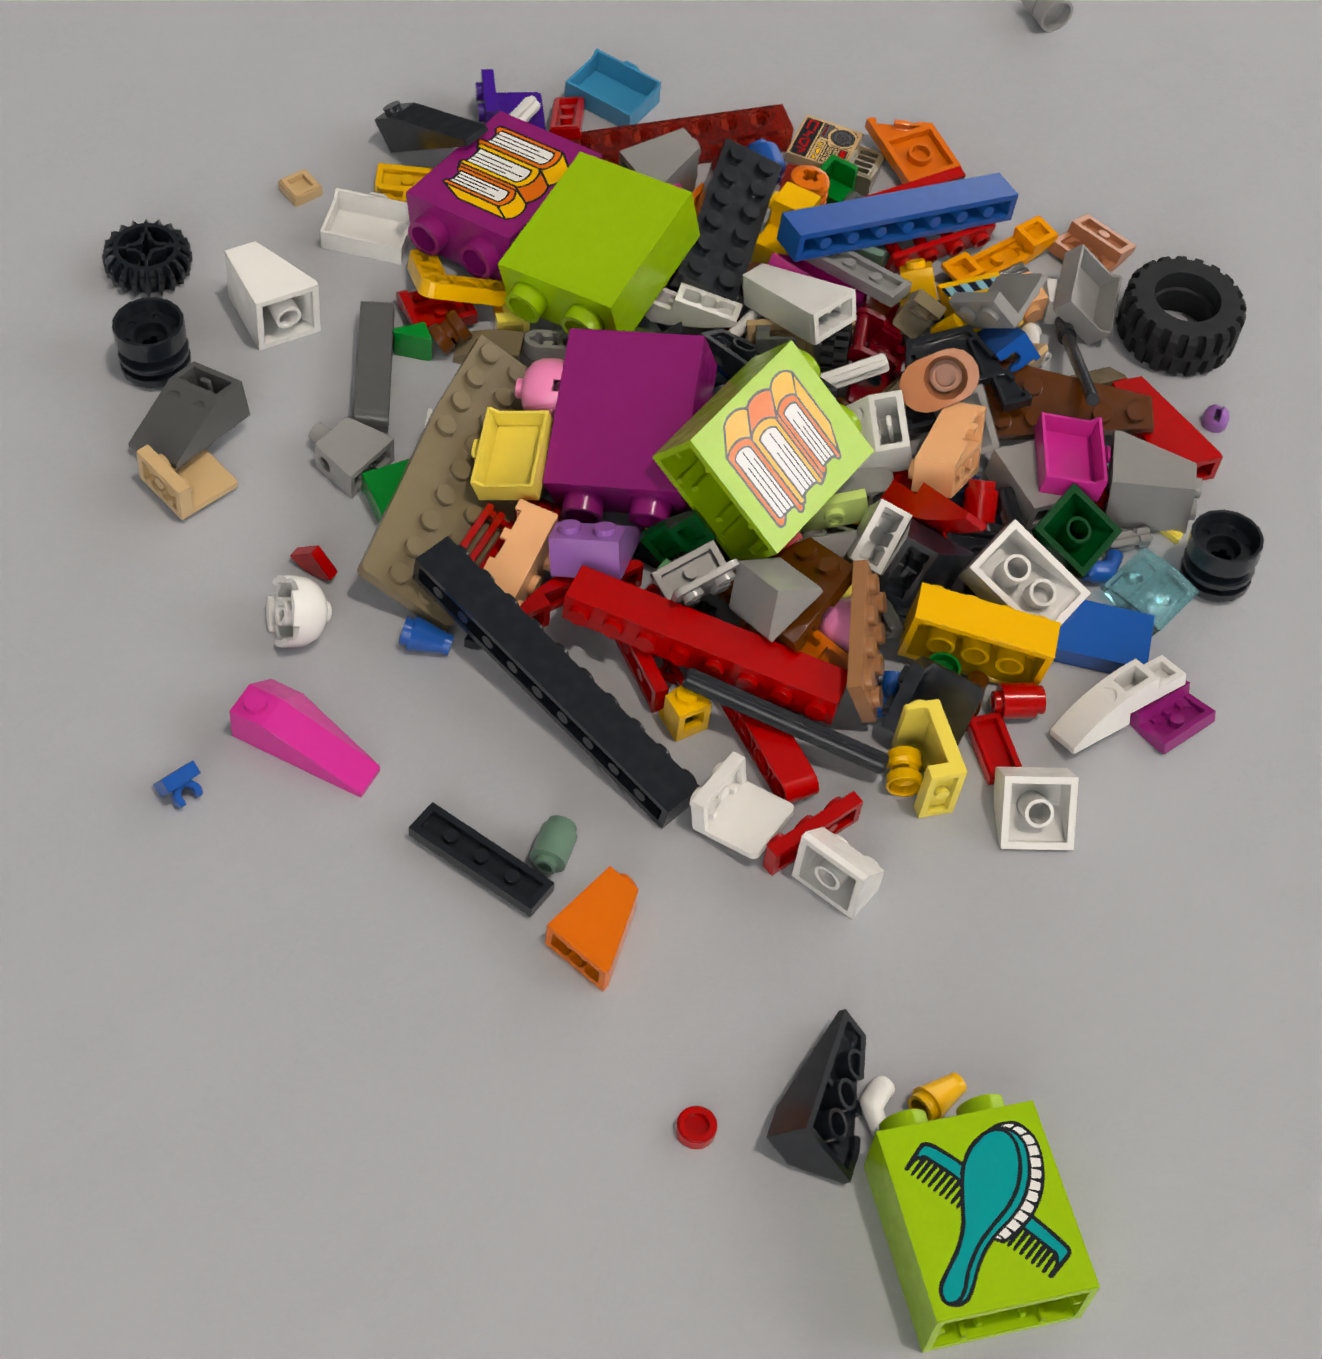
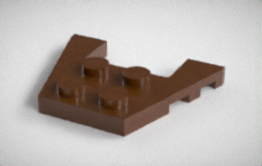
[716,537,853,653]

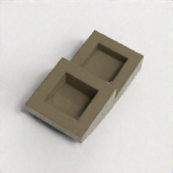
[453,330,525,364]

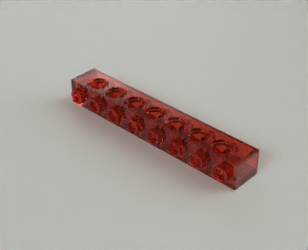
[568,104,794,165]

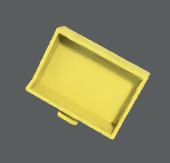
[470,407,553,500]

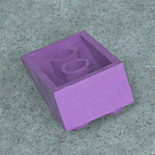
[548,519,644,580]

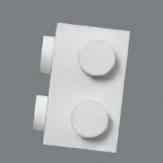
[689,751,794,859]

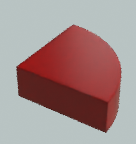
[290,545,338,580]

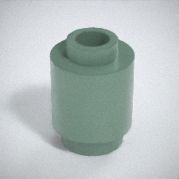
[529,815,577,874]

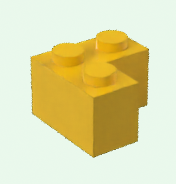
[751,181,821,264]

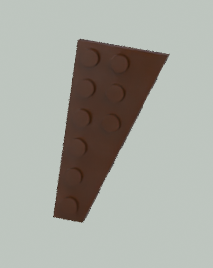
[984,357,1154,441]

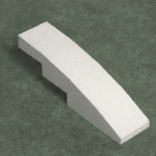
[645,282,743,328]

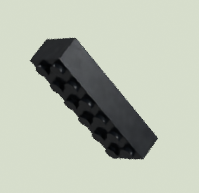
[666,138,782,302]

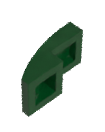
[640,510,717,563]

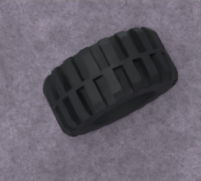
[1116,256,1247,377]

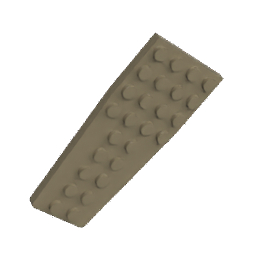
[357,334,547,631]

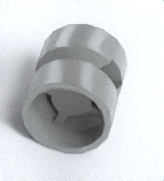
[1021,0,1074,32]

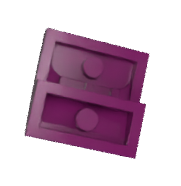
[1130,680,1216,755]

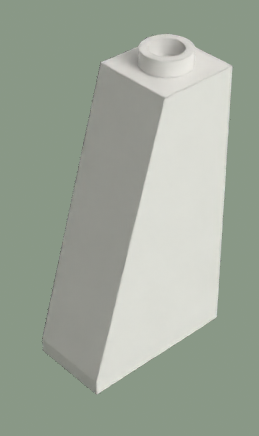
[742,263,857,345]

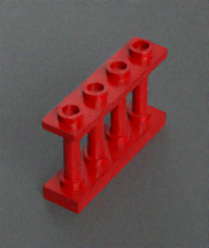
[861,166,996,275]

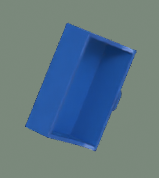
[1053,600,1155,674]

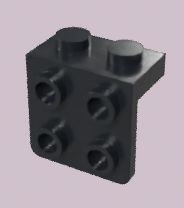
[881,655,985,746]

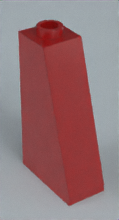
[1111,376,1223,481]

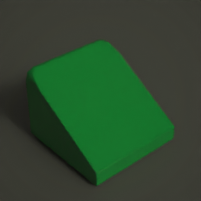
[393,322,432,361]

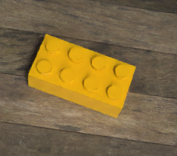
[897,582,1061,686]

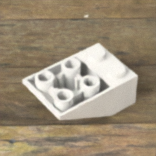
[846,390,913,472]

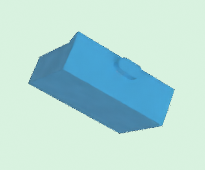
[564,49,661,132]

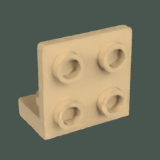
[136,444,238,520]

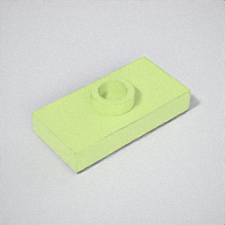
[802,489,868,532]

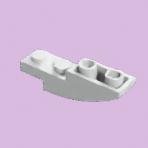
[1050,655,1186,754]

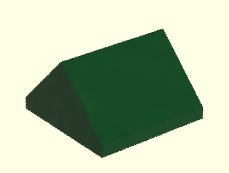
[1032,483,1122,579]

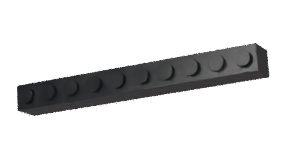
[412,536,700,829]

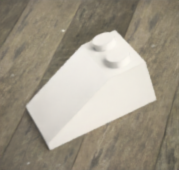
[959,519,1091,625]

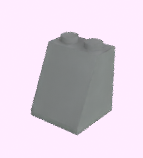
[618,128,701,192]
[1105,430,1202,534]

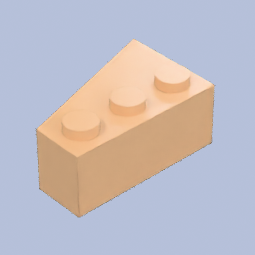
[483,499,558,606]

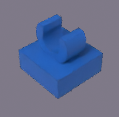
[153,760,203,809]

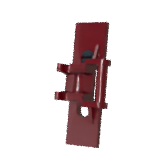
[846,294,905,404]

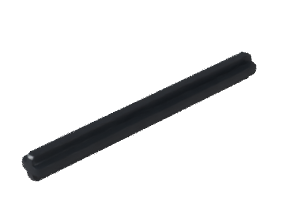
[682,668,889,774]

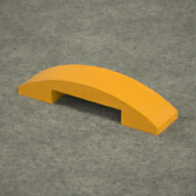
[940,215,1059,281]

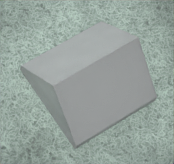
[729,557,824,643]

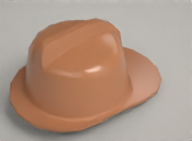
[899,348,980,413]

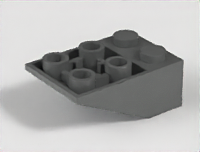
[128,361,250,469]

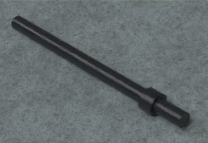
[1055,316,1100,406]

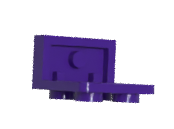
[475,69,546,130]

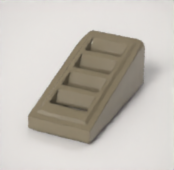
[848,145,886,196]

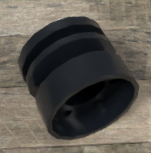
[112,297,191,388]
[1179,509,1264,602]

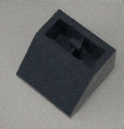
[877,519,973,608]

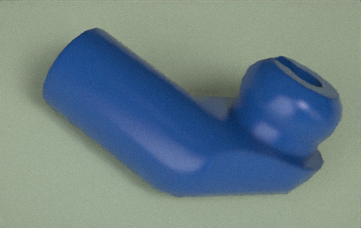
[1081,549,1123,583]

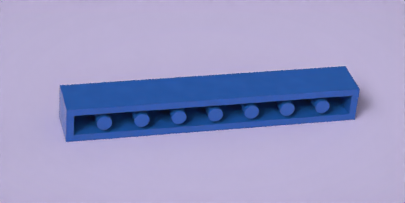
[777,173,1019,262]

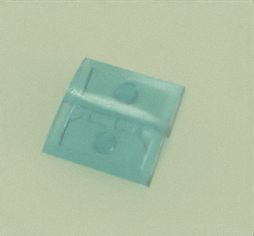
[1100,547,1199,636]

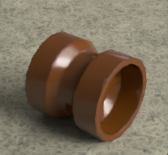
[428,309,473,355]

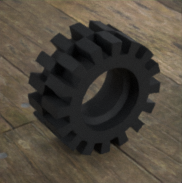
[819,323,852,373]

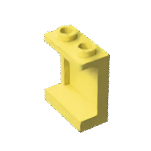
[892,699,968,818]

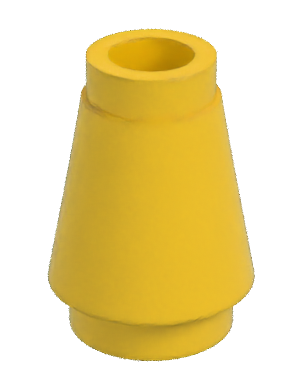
[908,1072,967,1121]

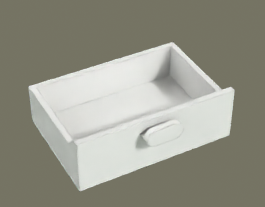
[320,188,411,265]

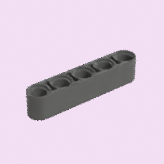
[354,301,394,432]

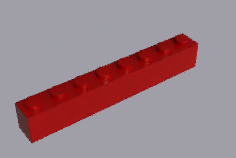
[562,565,848,725]

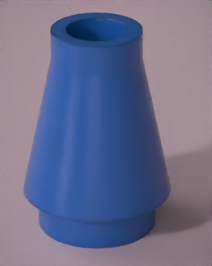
[398,615,454,656]

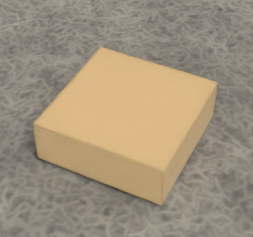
[278,169,323,207]

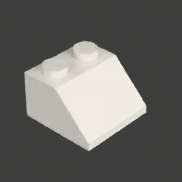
[993,767,1079,850]
[792,827,885,919]

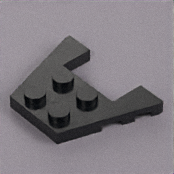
[904,325,1033,436]

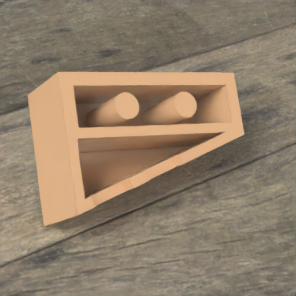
[908,402,986,498]

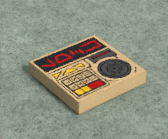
[785,115,863,168]

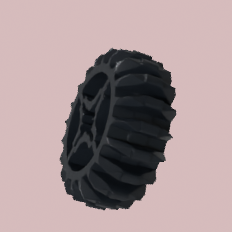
[102,219,193,297]

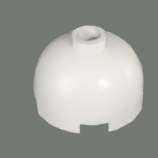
[266,575,332,648]

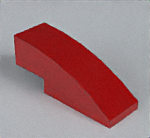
[881,479,987,533]

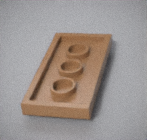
[847,560,887,723]

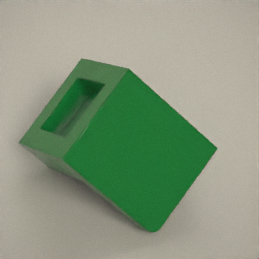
[820,154,859,204]

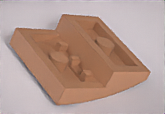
[1047,214,1136,273]

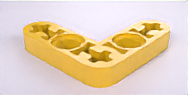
[407,249,507,306]

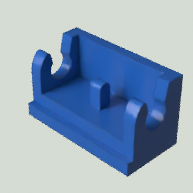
[976,326,1041,372]

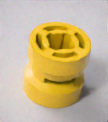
[886,746,923,797]

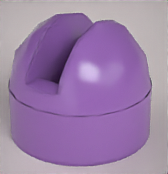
[1201,404,1230,433]

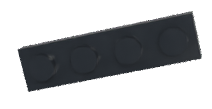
[409,802,555,917]

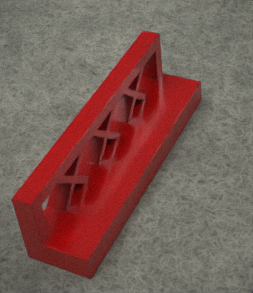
[614,639,684,713]

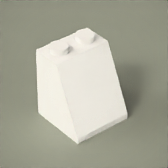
[224,241,321,351]

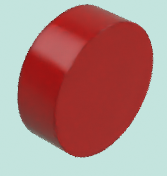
[676,1106,717,1149]

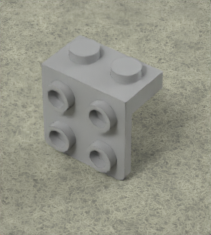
[948,273,1045,328]
[650,540,740,608]

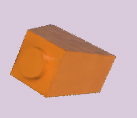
[545,866,639,991]

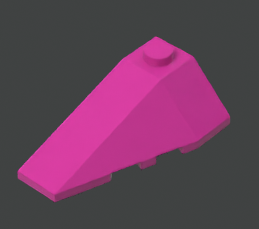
[229,679,380,798]

